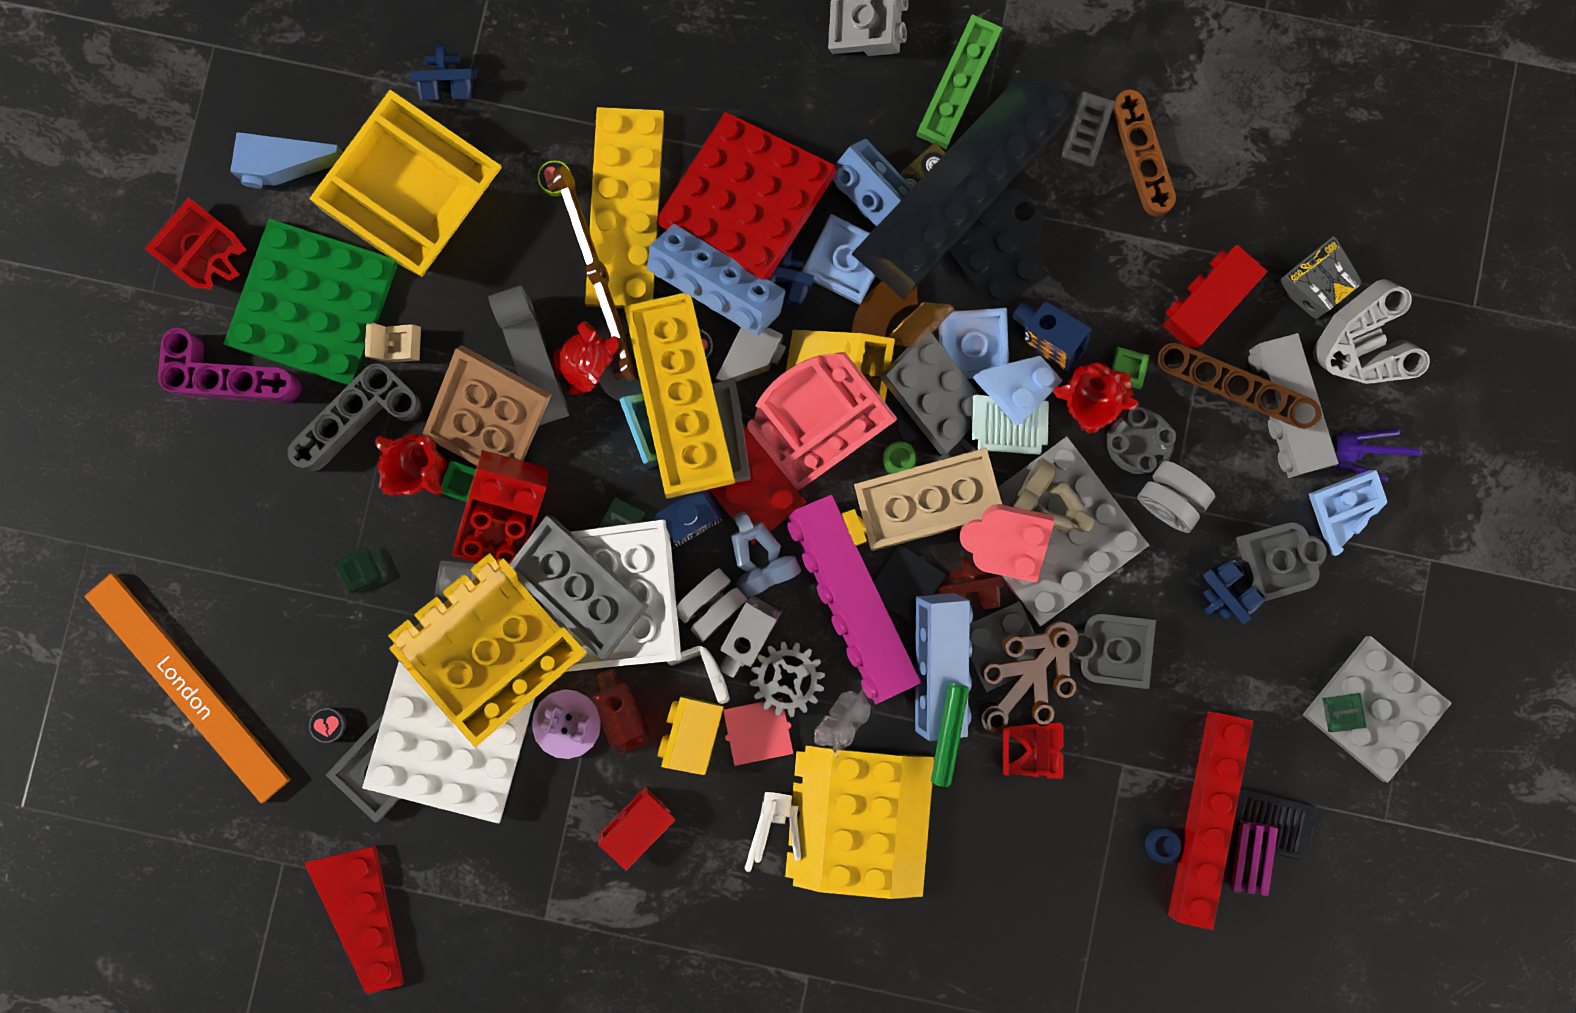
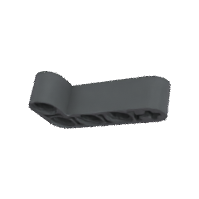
[488,285,570,426]
[287,363,424,472]

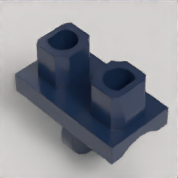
[410,44,477,100]
[769,248,814,307]
[1203,560,1267,625]

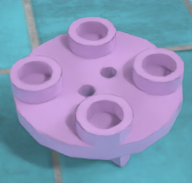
[532,689,601,759]

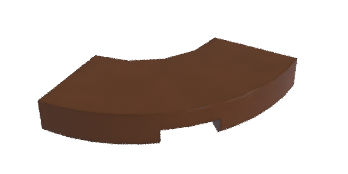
[851,282,918,337]

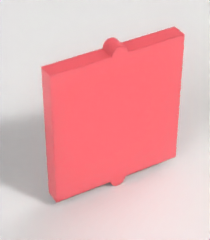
[723,698,794,766]

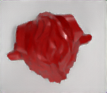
[551,321,619,396]
[1053,362,1139,434]
[375,433,449,496]

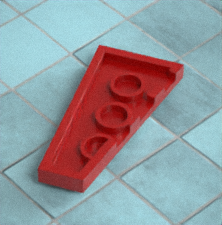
[304,845,404,994]

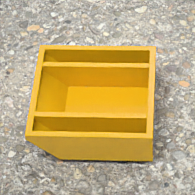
[309,90,502,277]

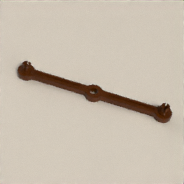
[547,166,640,382]

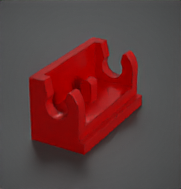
[597,787,675,871]

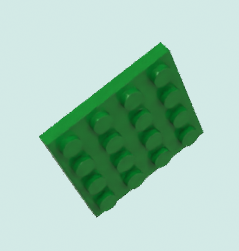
[223,219,398,386]

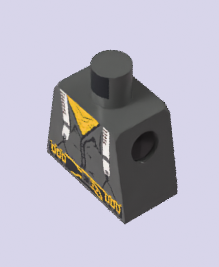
[1275,236,1362,319]

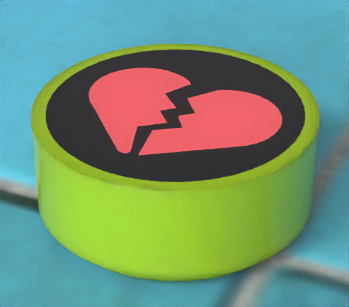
[538,160,571,196]

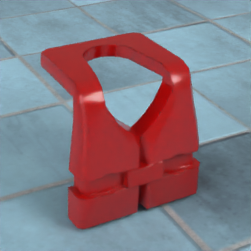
[1003,723,1063,779]

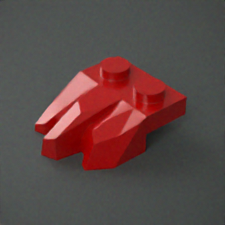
[145,197,246,290]

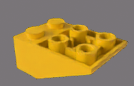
[786,330,895,402]

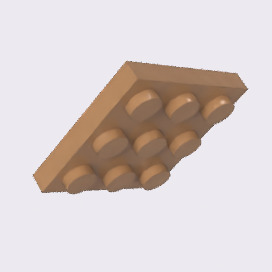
[422,345,552,466]

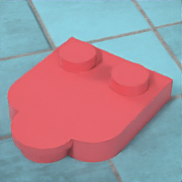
[960,504,1055,583]

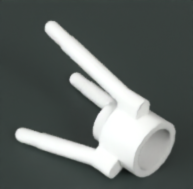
[745,792,801,872]

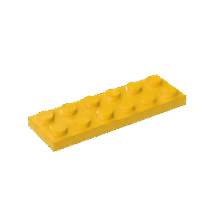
[585,107,664,308]
[624,293,735,499]

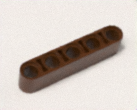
[1158,343,1322,430]

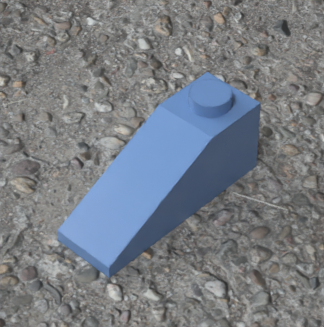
[230,132,343,188]

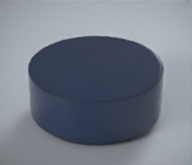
[1145,827,1182,864]

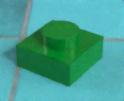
[441,460,476,502]

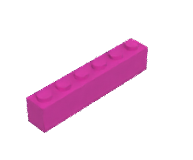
[788,495,921,705]

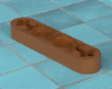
[1112,90,1176,217]

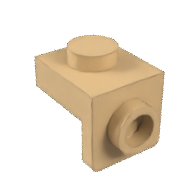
[365,323,421,363]

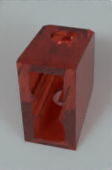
[593,669,653,754]

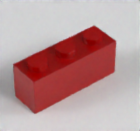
[1162,245,1268,350]

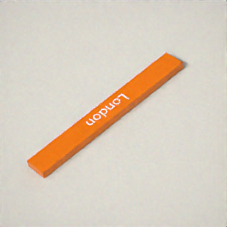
[84,574,291,804]

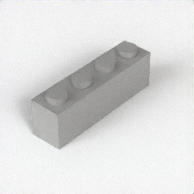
[1248,333,1339,478]

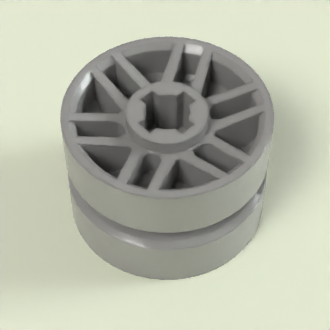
[1137,461,1215,533]
[676,568,748,643]

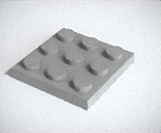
[1303,636,1452,783]

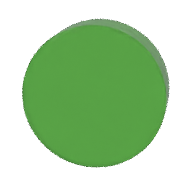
[882,441,917,474]

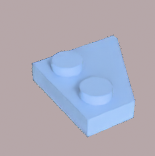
[972,356,1063,426]
[1309,470,1387,556]

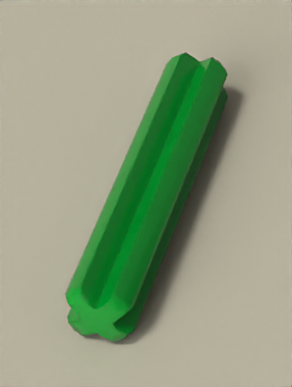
[931,683,969,787]

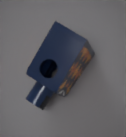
[1012,302,1091,374]

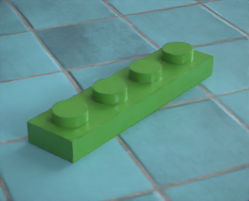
[916,14,1002,149]

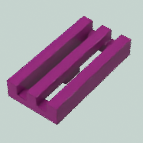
[1231,821,1278,896]

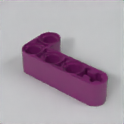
[158,328,302,403]

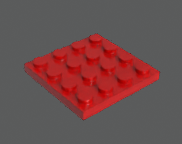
[656,112,837,280]

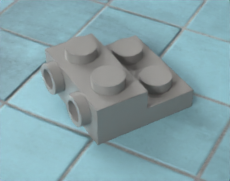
[828,0,908,56]

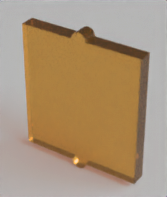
[887,302,955,348]

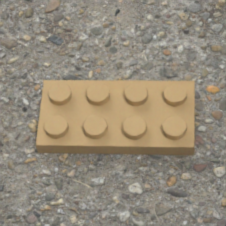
[854,448,1002,551]

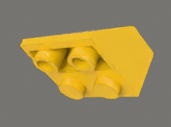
[658,695,724,775]

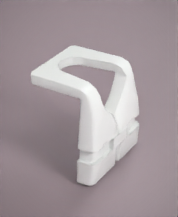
[667,646,730,705]

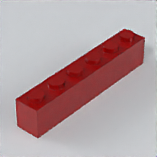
[1168,712,1253,930]

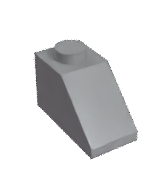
[716,327,786,383]

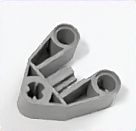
[1313,279,1430,384]

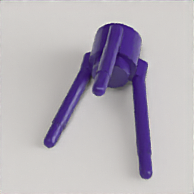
[1331,429,1422,482]

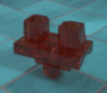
[937,557,1004,610]

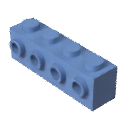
[832,139,913,226]
[647,224,786,336]
[915,593,973,741]

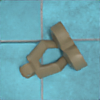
[1009,457,1094,533]

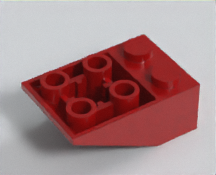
[452,450,549,564]

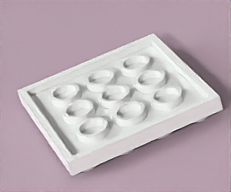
[543,520,682,672]
[362,662,535,824]

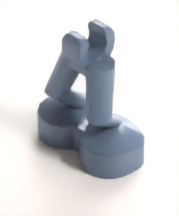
[731,512,802,598]

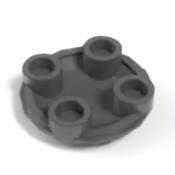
[1107,407,1176,475]

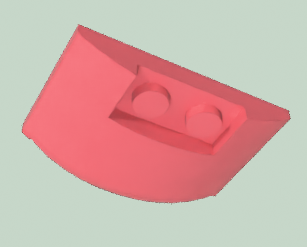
[747,352,897,491]

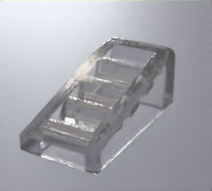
[1061,92,1115,167]

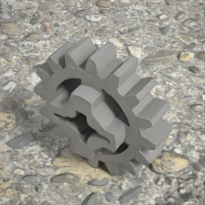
[750,642,825,717]

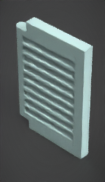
[972,395,1049,455]

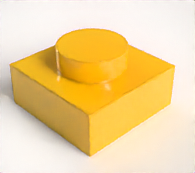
[841,509,867,547]

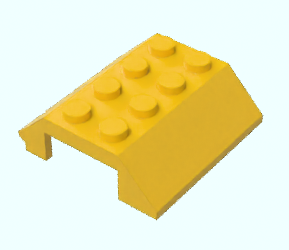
[388,554,587,748]
[785,745,934,899]

